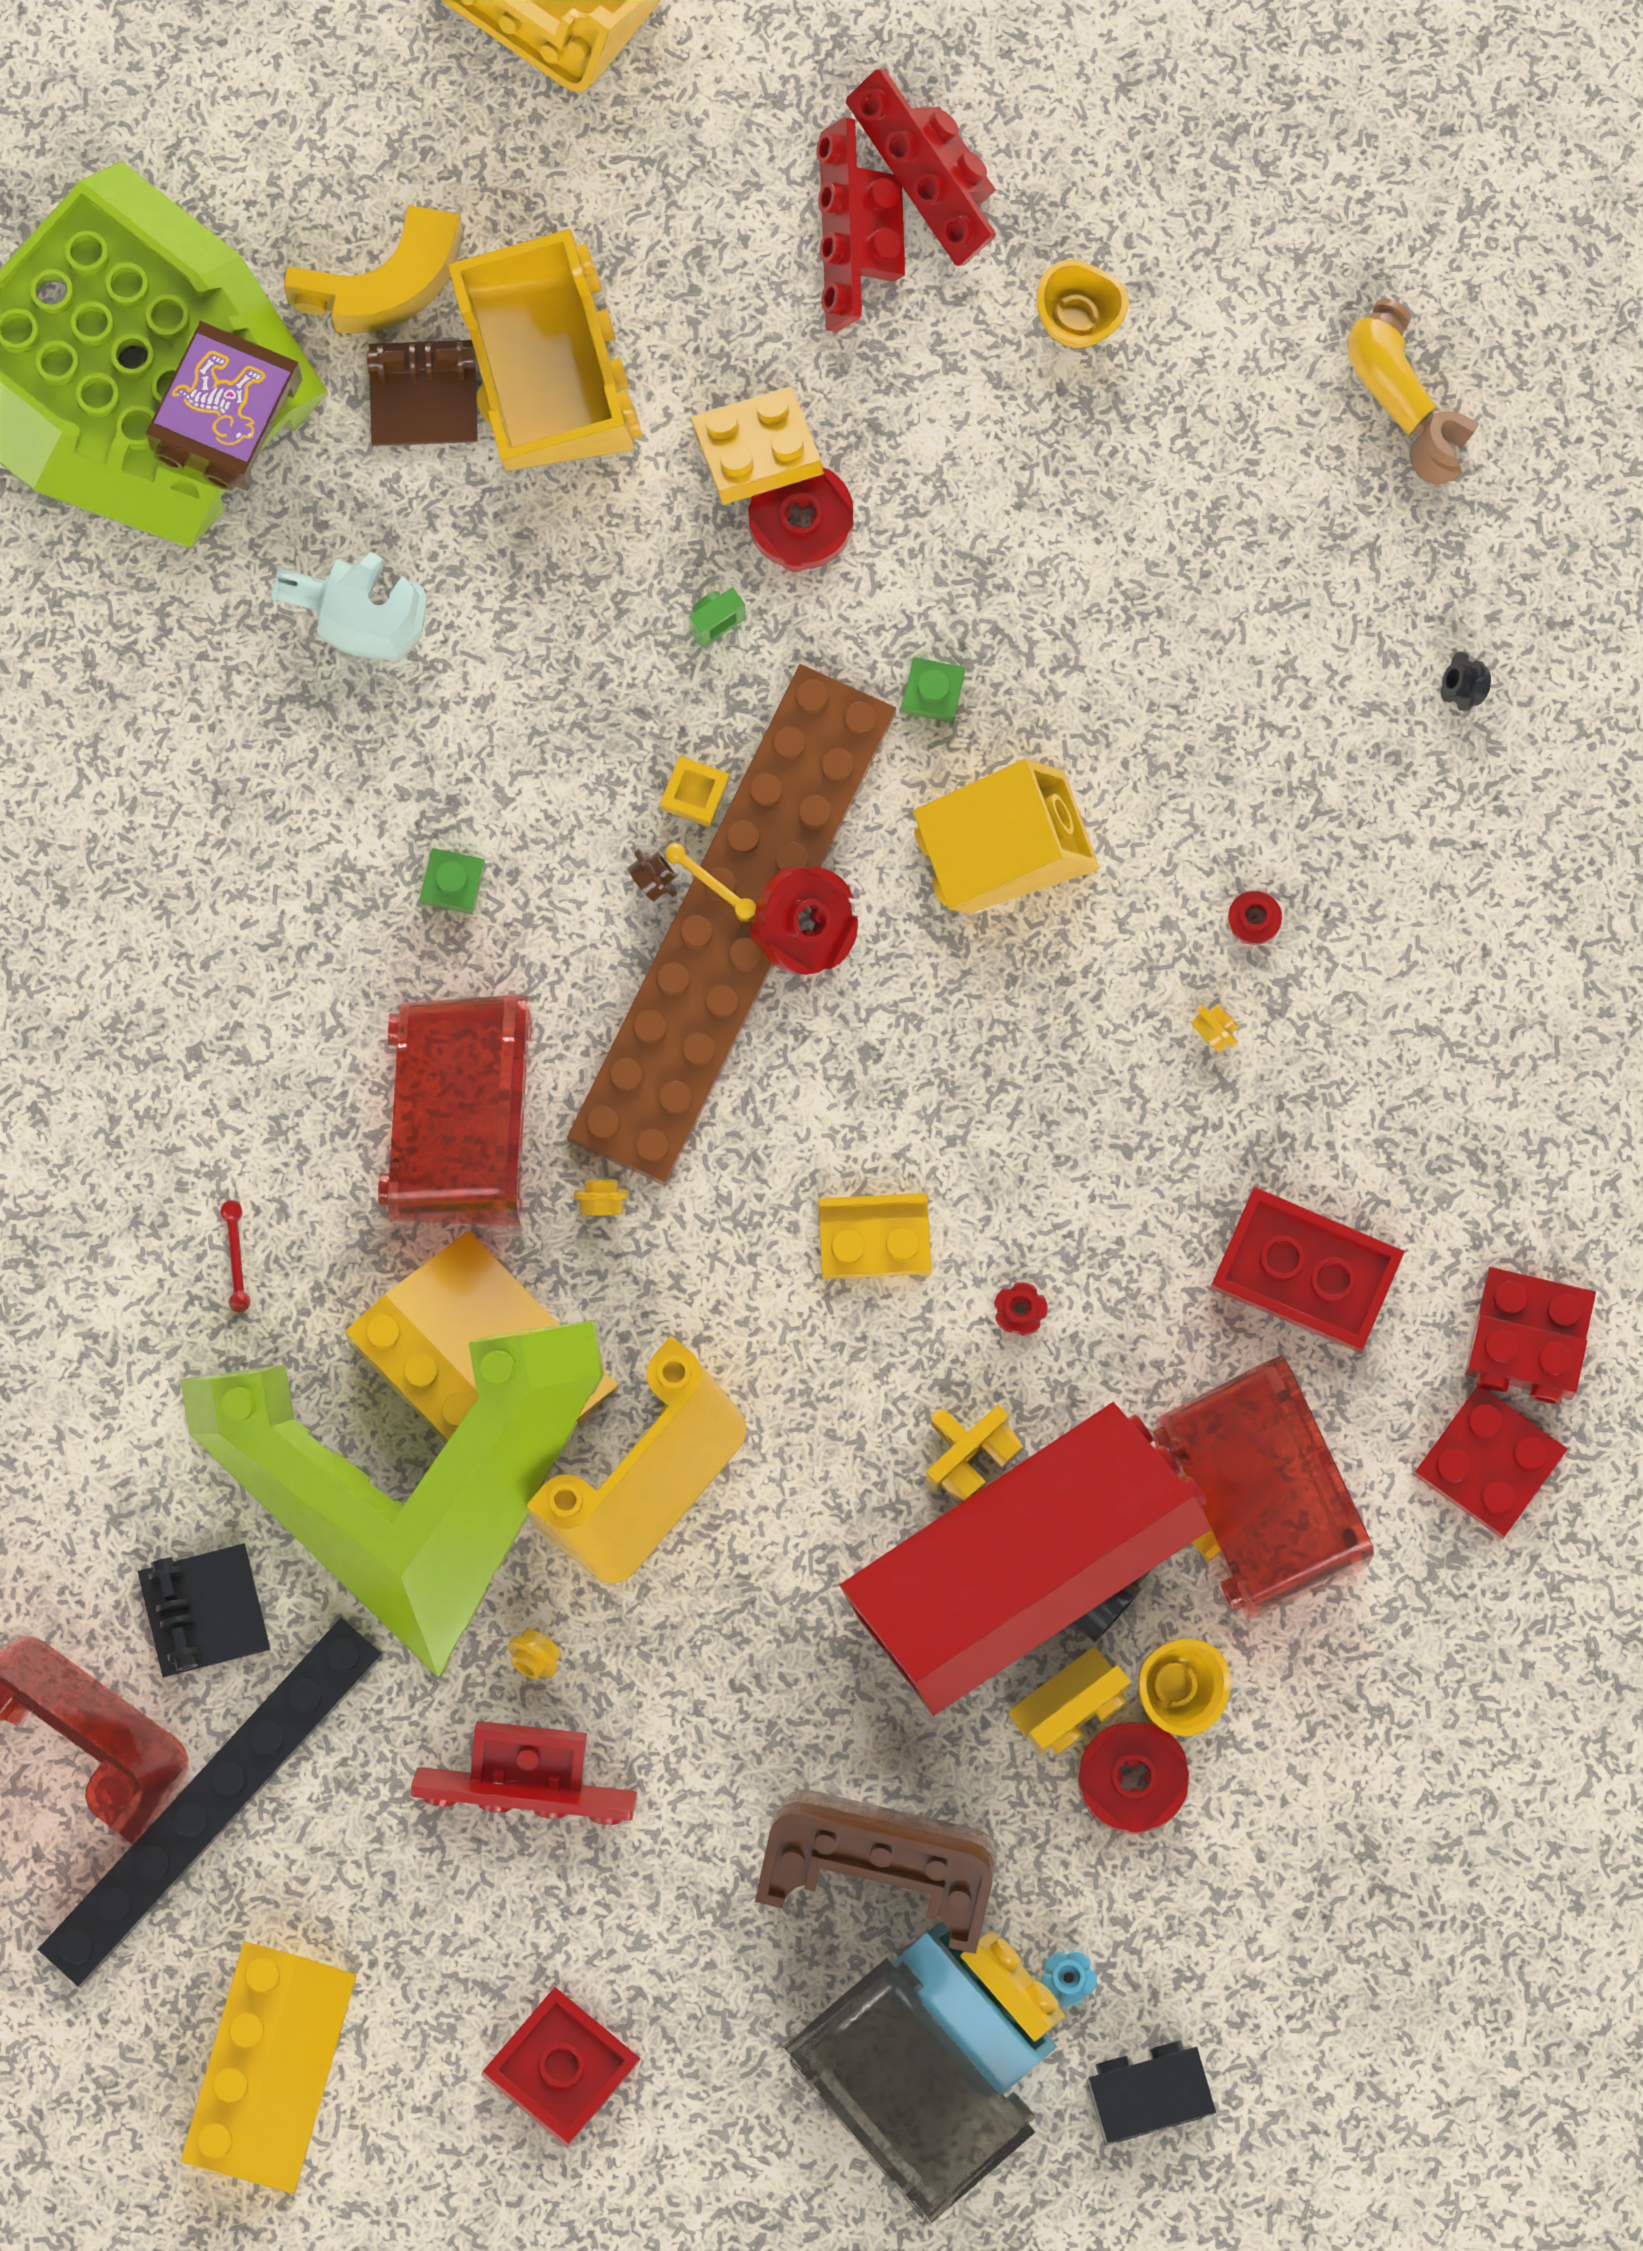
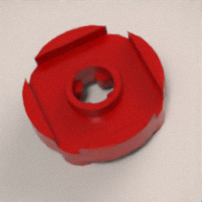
[748,467,854,572]
[750,867,858,975]
[1078,1722,1189,1835]

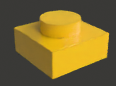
[660,756,730,828]

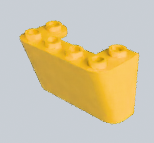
[447,229,643,472]

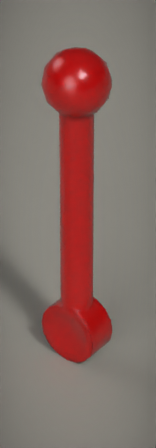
[220,1200,250,1313]

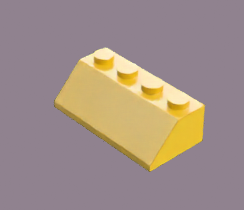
[180,1941,357,2194]

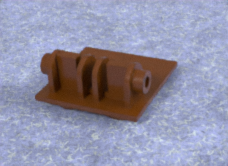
[367,340,478,446]

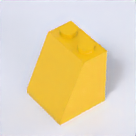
[912,758,1100,914]

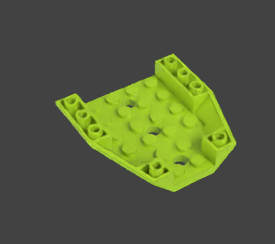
[0,161,328,549]

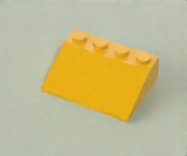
[345,1230,619,1444]

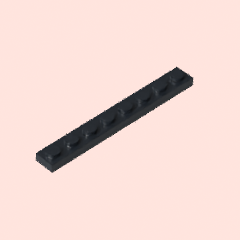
[37,1617,383,1988]

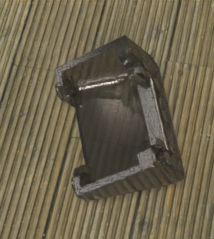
[783,1957,1036,2227]

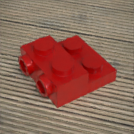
[1464,1267,1596,1405]

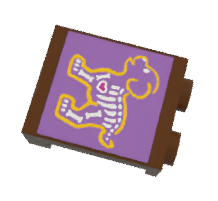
[146,321,303,491]

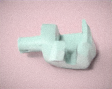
[271,552,427,661]

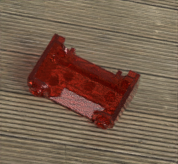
[378,995,533,1227]
[1151,1355,1374,1621]
[0,1636,189,1845]

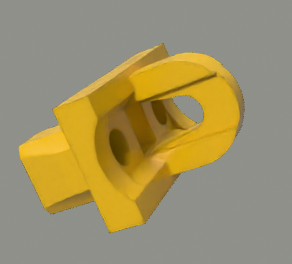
[925,1404,1023,1503]

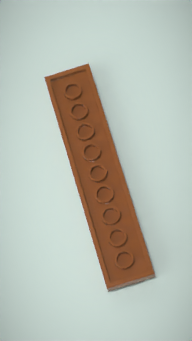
[567,663,897,1186]

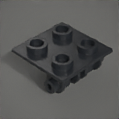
[137,1543,271,1678]

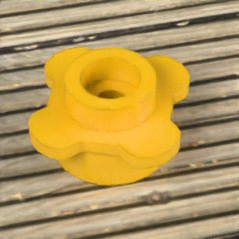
[574,1179,629,1216]

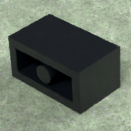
[1086,2040,1216,2146]

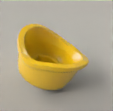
[1036,259,1129,349]
[1138,1639,1231,1736]

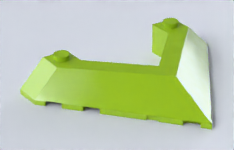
[180,1320,604,1678]

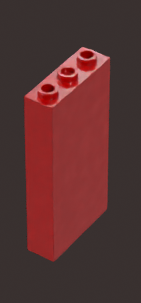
[839,1401,1211,1716]

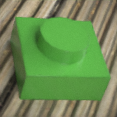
[689,587,746,648]
[902,657,965,723]
[419,848,486,915]

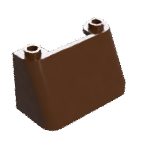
[755,1790,997,1954]

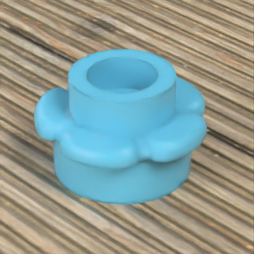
[1041,1950,1097,2006]

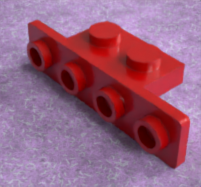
[846,69,996,266]
[816,117,905,332]
[410,1721,637,1825]

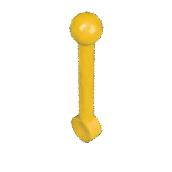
[665,843,756,922]

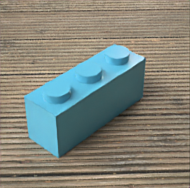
[882,1921,1058,2103]

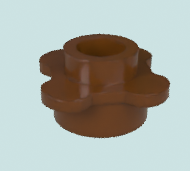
[627,849,678,902]

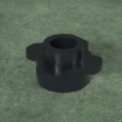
[1441,651,1491,712]

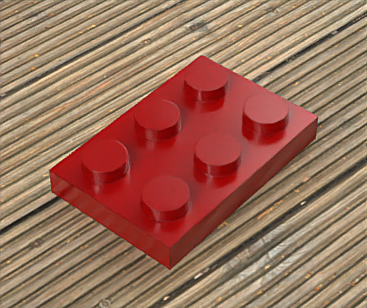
[1210,1187,1405,1353]

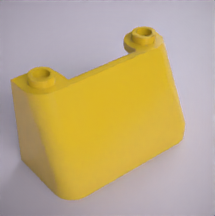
[441,0,661,92]
[526,1335,746,1584]

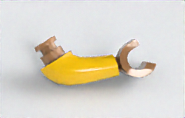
[1347,299,1479,485]

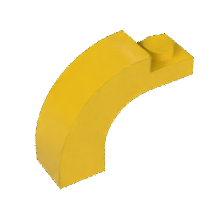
[284,205,463,333]

